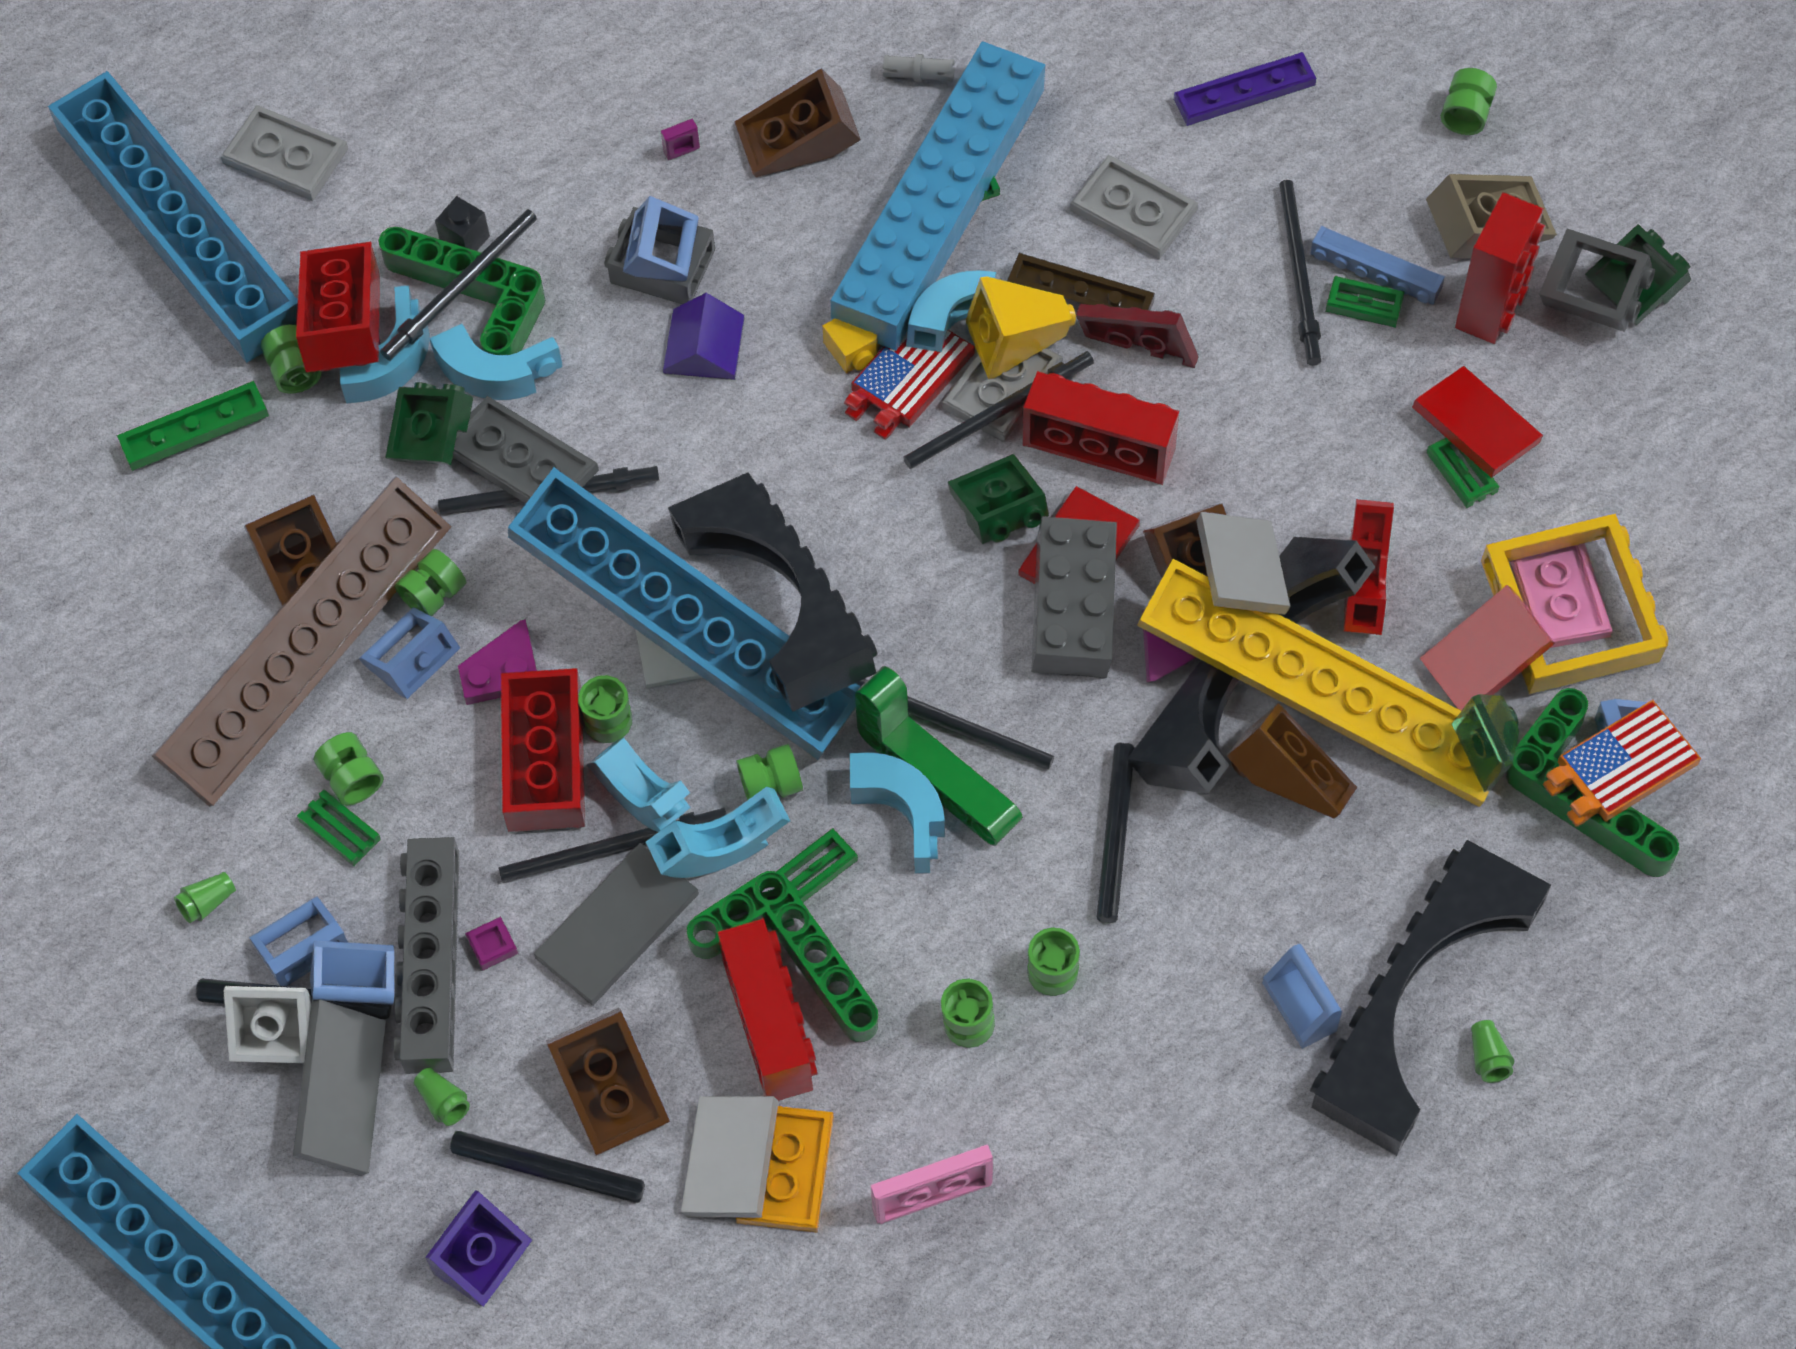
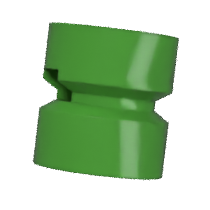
[1440,68,1497,135]
[260,325,322,394]
[395,549,467,616]
[578,675,632,743]
[313,732,384,806]
[736,744,803,800]
[1027,927,1080,996]
[941,978,995,1048]

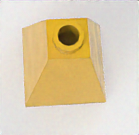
[965,276,1076,379]

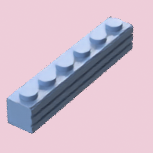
[1310,226,1445,305]

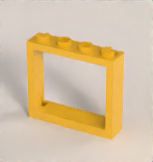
[1481,513,1668,694]

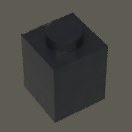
[435,196,490,251]

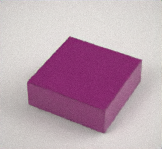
[661,118,700,160]
[465,916,519,970]

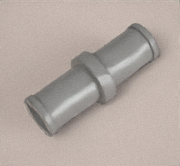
[883,54,955,82]

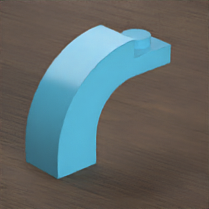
[906,270,996,352]
[340,285,430,404]
[429,324,563,400]
[587,738,691,832]
[850,753,945,873]
[646,787,790,878]

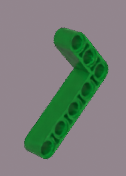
[378,227,546,355]
[855,666,1023,846]
[1506,688,1679,877]
[687,871,878,1042]

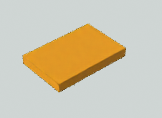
[736,1106,834,1233]

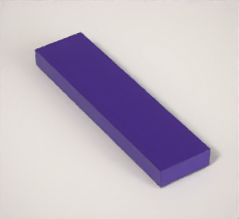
[1174,52,1317,126]

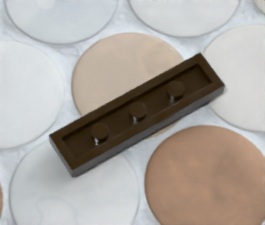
[1007,253,1155,311]

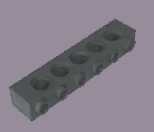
[394,837,459,1074]

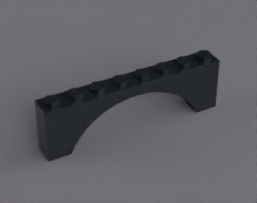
[668,472,878,712]
[1127,537,1375,794]
[1310,840,1551,1156]

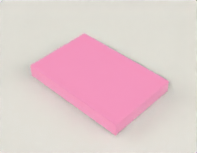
[1510,543,1613,648]
[871,1144,993,1224]

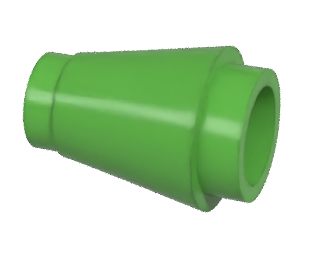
[174,872,236,923]
[1471,1020,1515,1083]
[414,1068,470,1126]

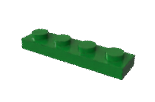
[117,381,269,471]

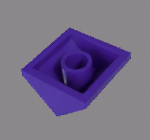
[663,292,745,380]
[425,1190,532,1307]

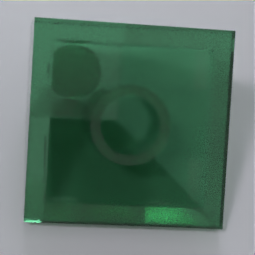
[1452,694,1519,792]

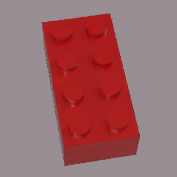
[1455,192,1546,344]
[296,241,380,372]
[1022,371,1180,485]
[501,668,585,832]
[718,918,818,1101]

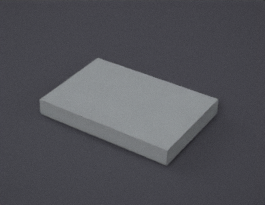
[221,105,348,201]
[1070,154,1198,259]
[943,348,1063,442]
[1197,512,1290,615]
[681,1096,779,1218]

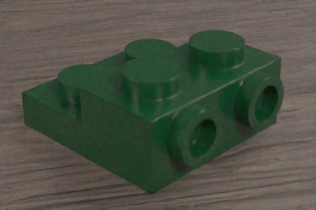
[1585,224,1691,326]
[385,382,474,465]
[948,454,1049,544]

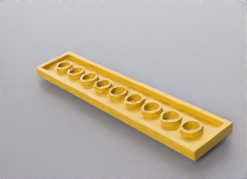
[1137,559,1514,807]

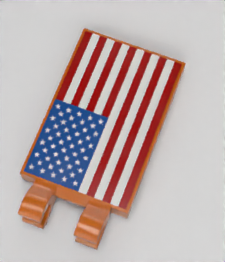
[1543,699,1701,827]

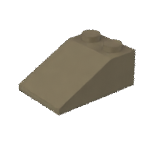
[1426,174,1557,258]

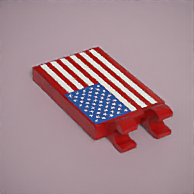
[844,330,975,440]

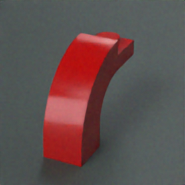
[1344,499,1394,635]

